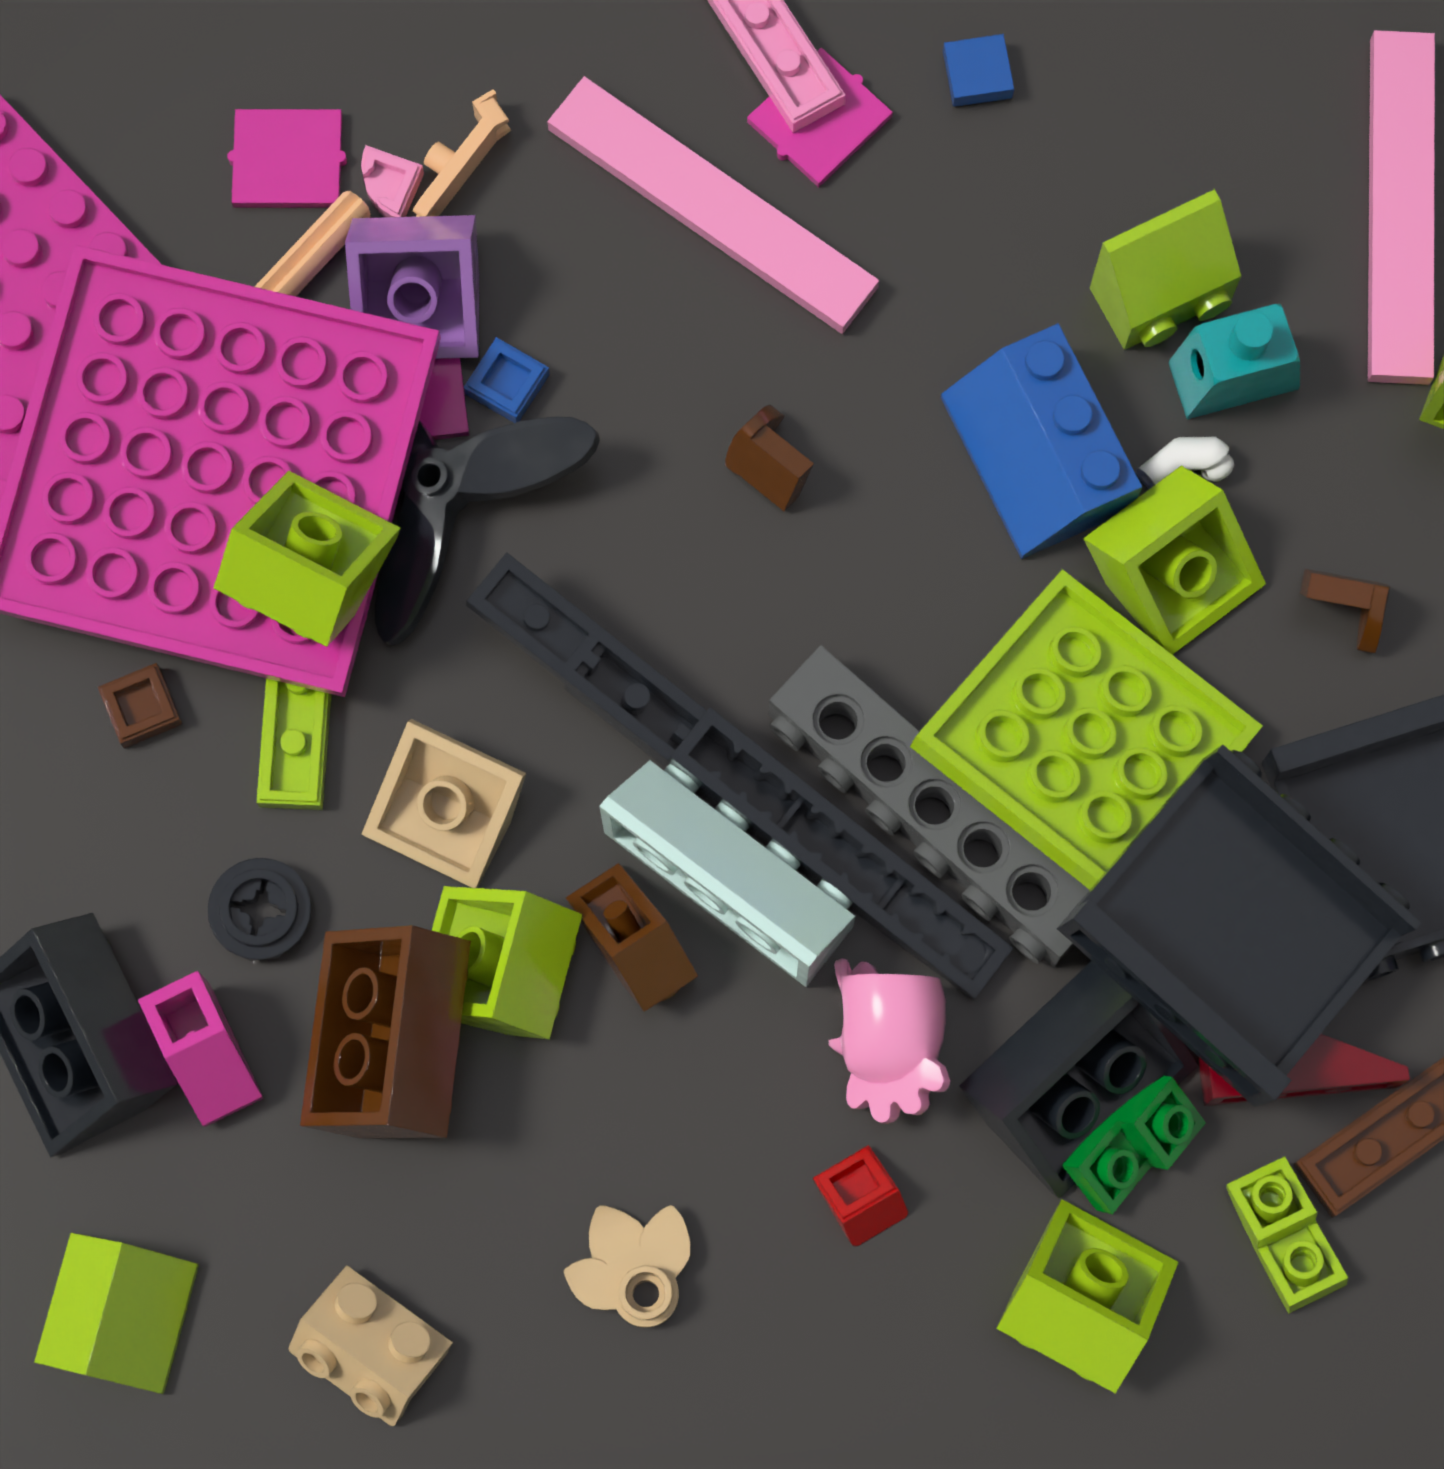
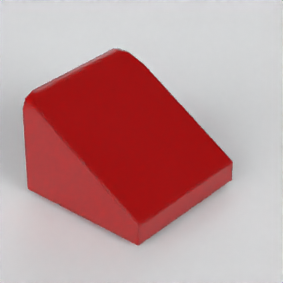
[813,1145,908,1246]

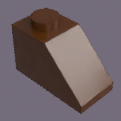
[565,863,698,1012]

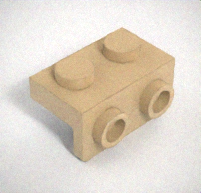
[289,1265,453,1426]

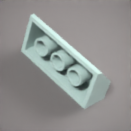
[599,760,855,987]

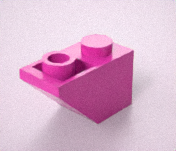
[138,971,263,1127]

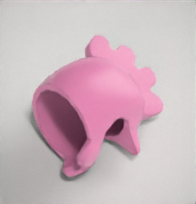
[828,958,950,1124]

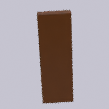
[1293,1057,1444,1218]

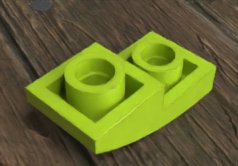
[1226,1156,1348,1314]

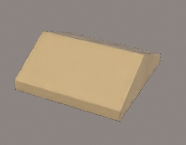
[361,719,526,888]

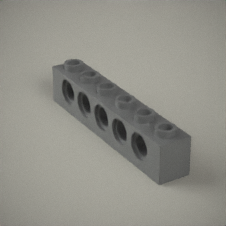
[768,645,1089,968]

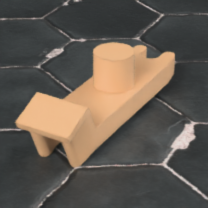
[413,89,511,217]

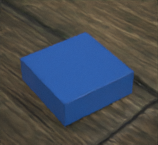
[943,34,1014,107]
[463,337,550,423]

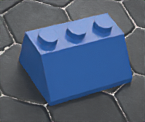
[940,323,1142,559]

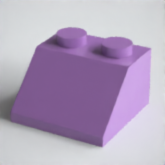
[345,215,479,359]

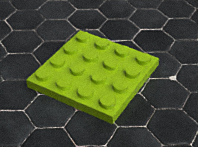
[910,569,1263,890]

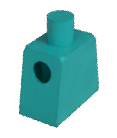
[1168,304,1300,420]

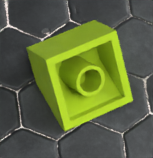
[1090,189,1241,350]
[1083,465,1266,655]
[213,470,400,647]
[432,886,582,1039]
[996,1199,1179,1394]

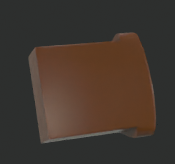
[725,404,814,511]
[1300,569,1390,653]

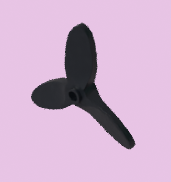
[375,417,600,646]

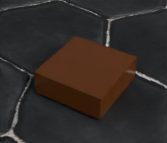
[98,663,183,749]

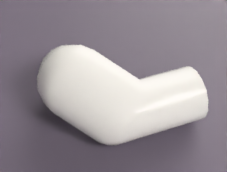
[1137,437,1234,489]

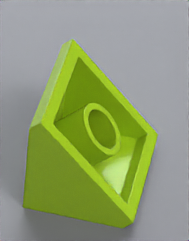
[34,1233,199,1394]

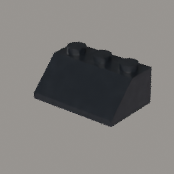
[0,913,177,1158]
[959,961,1198,1198]

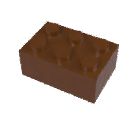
[300,925,471,1138]

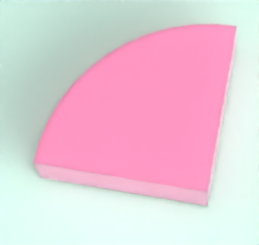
[361,145,424,217]

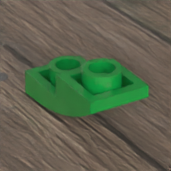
[1062,1076,1206,1214]

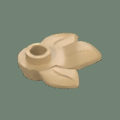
[564,1205,691,1328]

